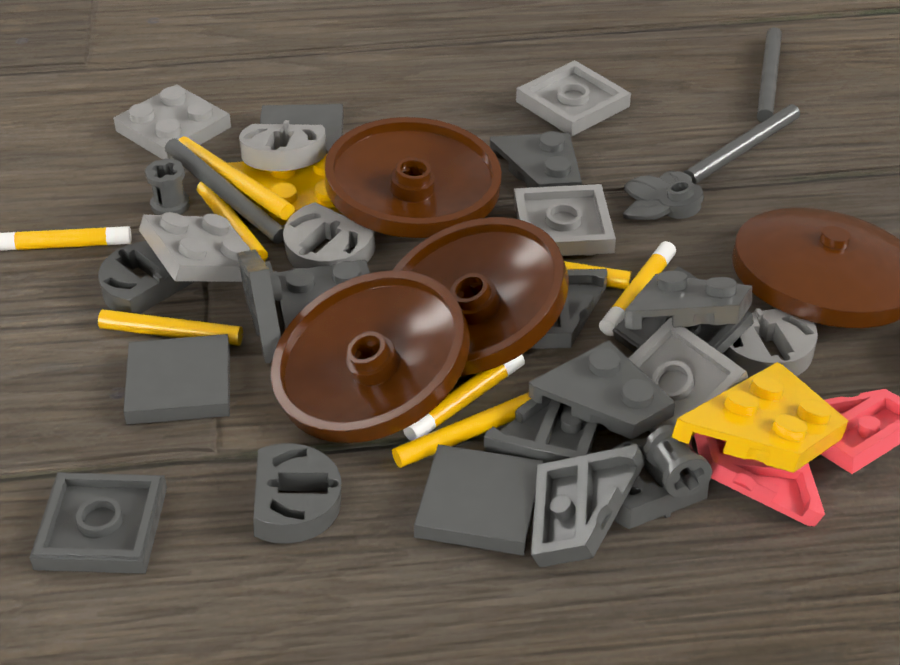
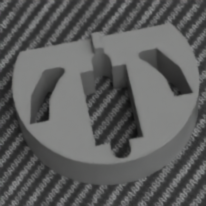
[239,120,327,171]
[283,202,376,268]
[723,308,818,377]

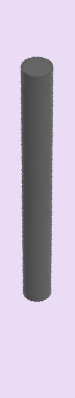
[757,27,782,122]
[683,104,800,184]
[165,138,284,244]

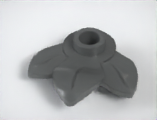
[623,171,704,220]

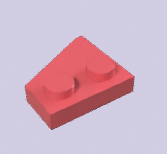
[820,389,900,474]
[694,433,825,527]

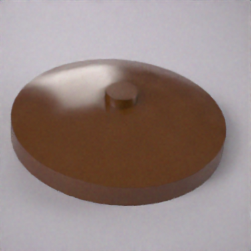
[325,117,502,238]
[732,208,900,328]
[392,217,569,376]
[271,270,470,443]

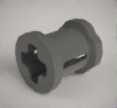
[145,159,190,215]
[643,424,712,498]

